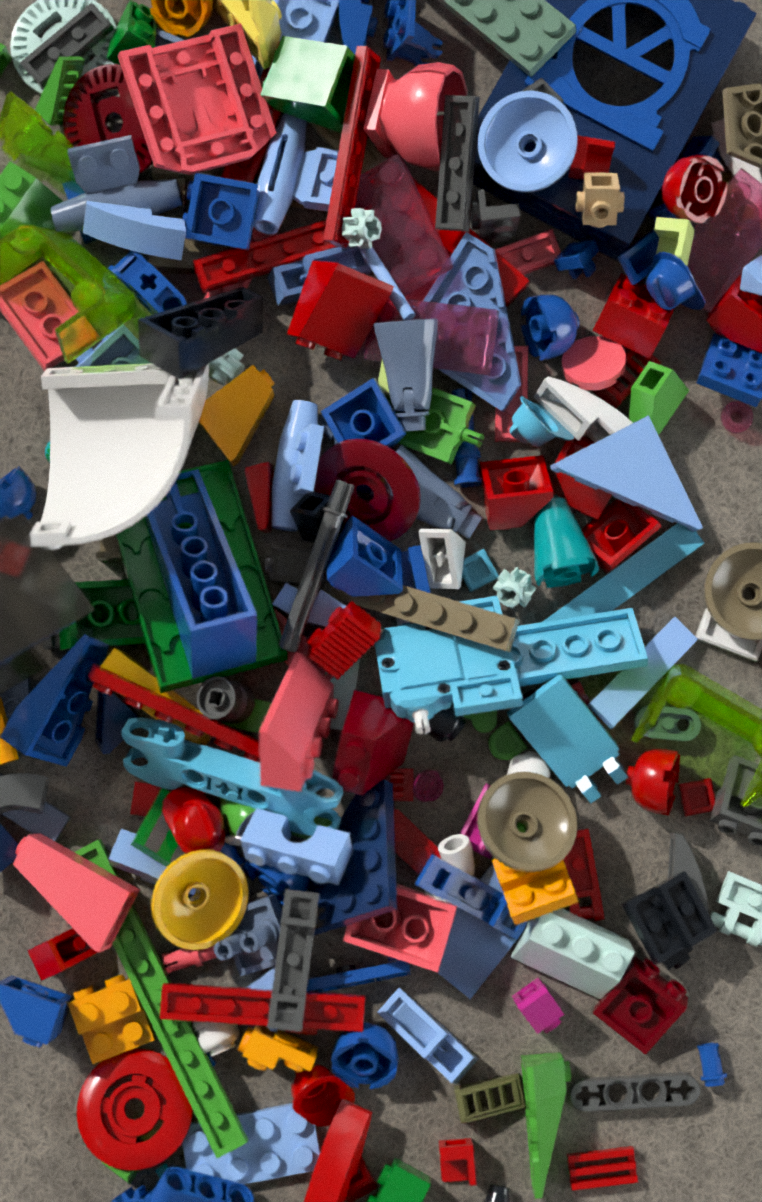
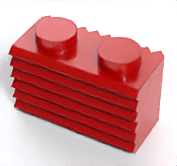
[307,601,381,680]

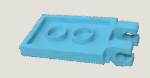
[507,674,628,803]

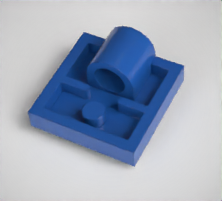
[696,334,762,408]

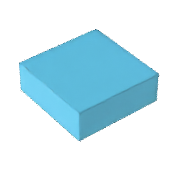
[462,549,499,593]

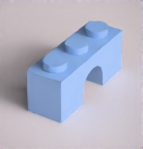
[240,808,353,885]

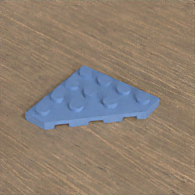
[412,232,522,412]

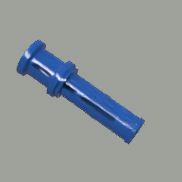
[451,388,483,488]

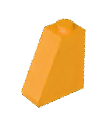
[199,365,275,467]

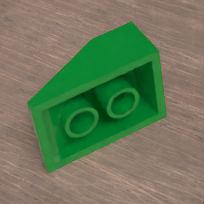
[56,579,146,650]

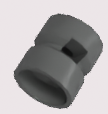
[196,677,255,724]

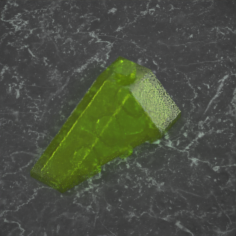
[0,91,76,182]

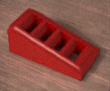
[592,349,661,409]
[244,462,274,533]

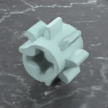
[342,208,382,249]
[209,349,245,385]
[493,567,536,609]

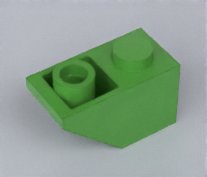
[629,361,689,435]

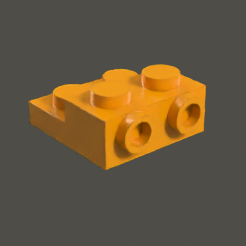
[492,859,579,925]
[68,974,156,1064]
[238,1025,318,1072]

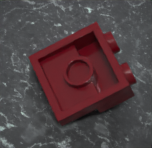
[593,956,688,1055]

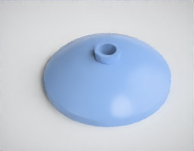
[478,91,578,192]

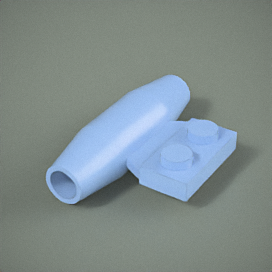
[253,114,339,234]
[271,400,324,532]

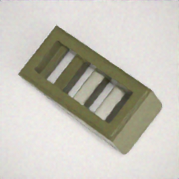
[453,1073,525,1124]

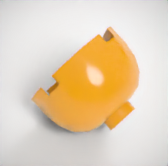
[150,0,213,37]

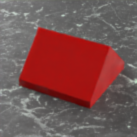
[582,499,662,574]

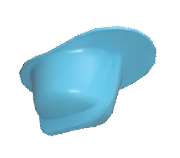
[509,396,574,447]

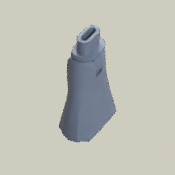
[373,319,438,431]
[368,445,482,539]

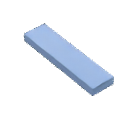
[587,617,698,729]

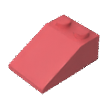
[342,883,458,972]

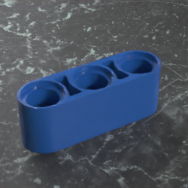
[150,1167,254,1202]

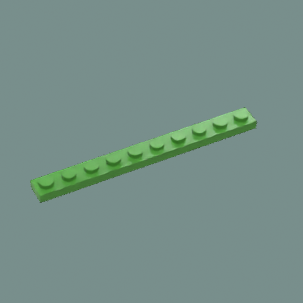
[75,839,249,1158]

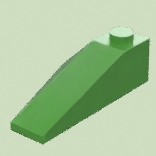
[521,1052,571,1199]

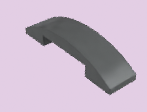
[267,889,319,1032]

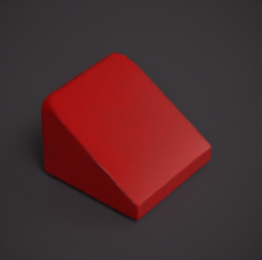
[346,1156,378,1202]

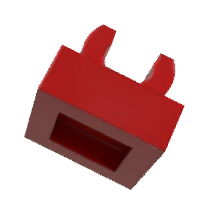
[382,768,414,801]

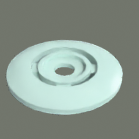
[11,0,117,95]

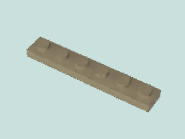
[330,585,520,652]

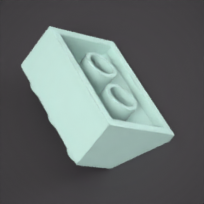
[511,908,635,999]

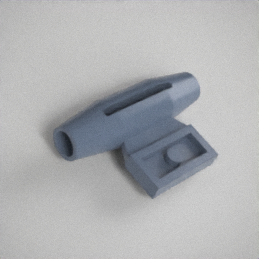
[51,135,183,232]

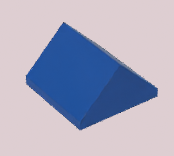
[321,378,406,449]

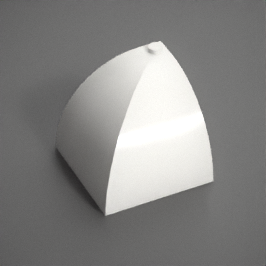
[30,363,209,550]

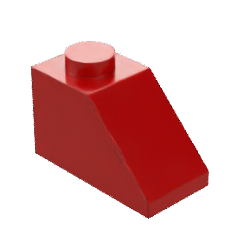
[27,928,98,981]

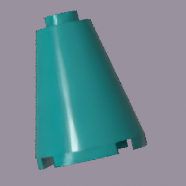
[534,494,599,588]

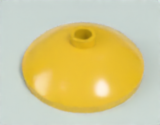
[152,850,249,950]

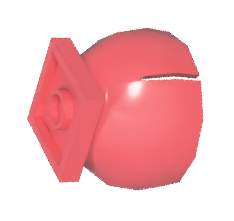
[363,62,468,171]

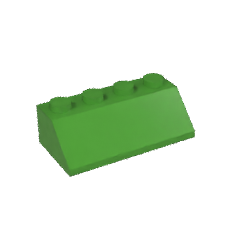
[0,161,64,285]

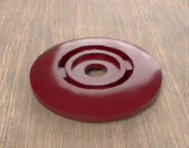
[63,64,153,174]
[313,439,421,541]

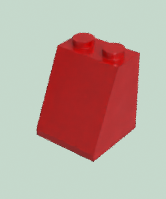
[287,260,394,361]

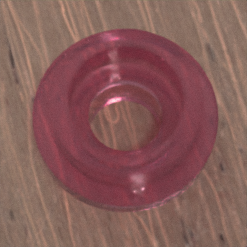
[721,401,753,433]
[413,769,444,802]

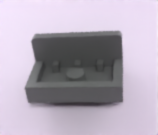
[470,189,520,243]

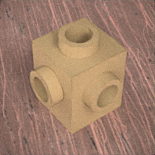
[576,173,624,228]

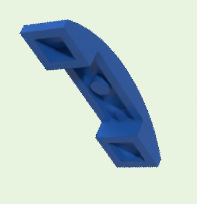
[415,854,529,940]

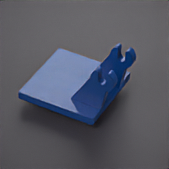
[383,0,443,67]

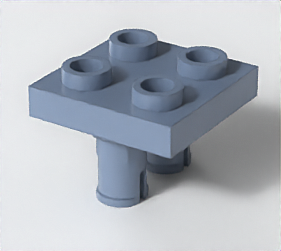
[214,894,282,976]

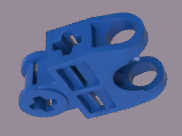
[108,249,187,315]

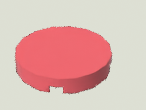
[562,336,626,390]

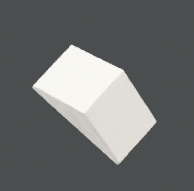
[419,529,466,589]

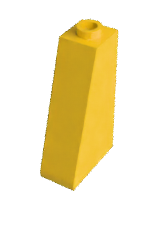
[100,648,213,745]

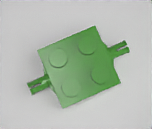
[387,387,484,465]

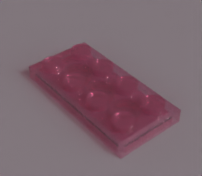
[355,153,454,296]
[687,168,762,313]
[364,298,499,376]

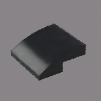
[621,871,717,964]

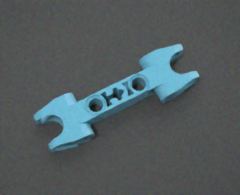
[121,717,343,836]

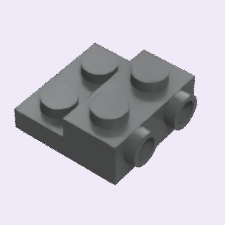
[710,755,762,847]

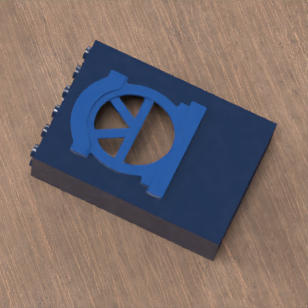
[473,0,757,263]

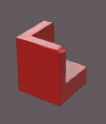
[568,135,616,180]
[438,1138,476,1186]

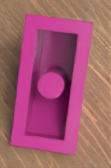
[512,977,564,1034]

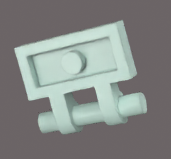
[710,871,762,947]

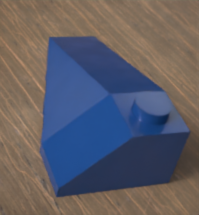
[0,634,109,767]

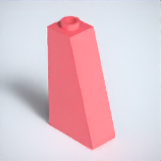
[13,833,140,953]

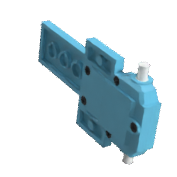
[374,596,648,735]

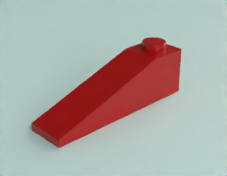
[706,267,762,353]

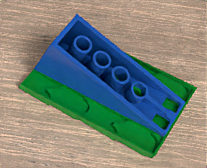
[115,460,287,694]

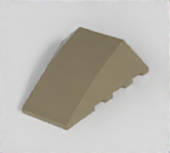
[722,83,762,169]

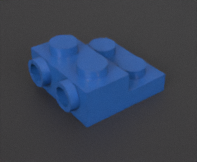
[182,173,260,251]

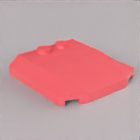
[118,24,276,175]

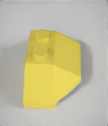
[213,0,282,70]

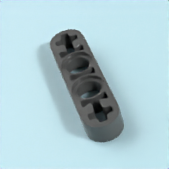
[569,1072,700,1112]

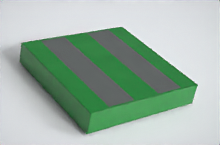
[130,788,186,867]

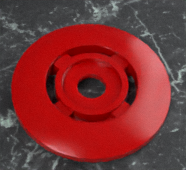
[77,1049,193,1171]

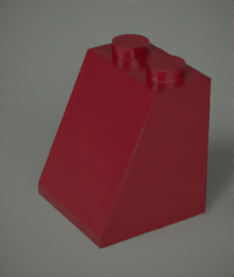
[331,690,414,795]

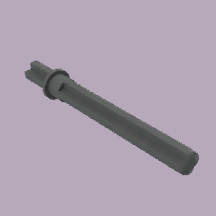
[279,480,355,652]

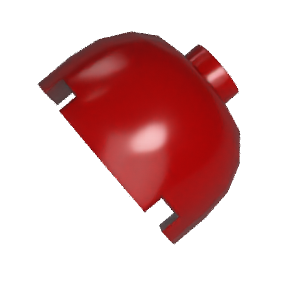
[662,155,728,223]
[626,749,680,816]

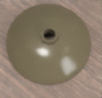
[704,543,762,640]
[477,772,577,872]

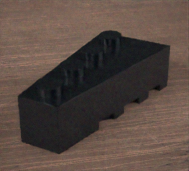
[138,287,263,379]

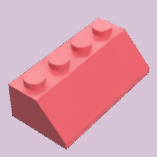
[259,653,339,792]

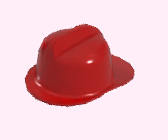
[162,787,226,854]
[291,1065,355,1126]

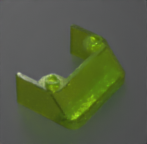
[0,225,137,364]
[631,664,762,808]

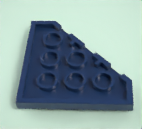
[306,780,397,936]

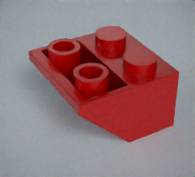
[592,273,675,359]

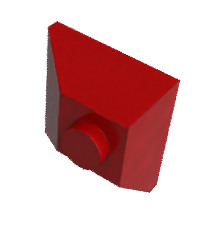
[555,437,612,520]
[480,455,553,531]

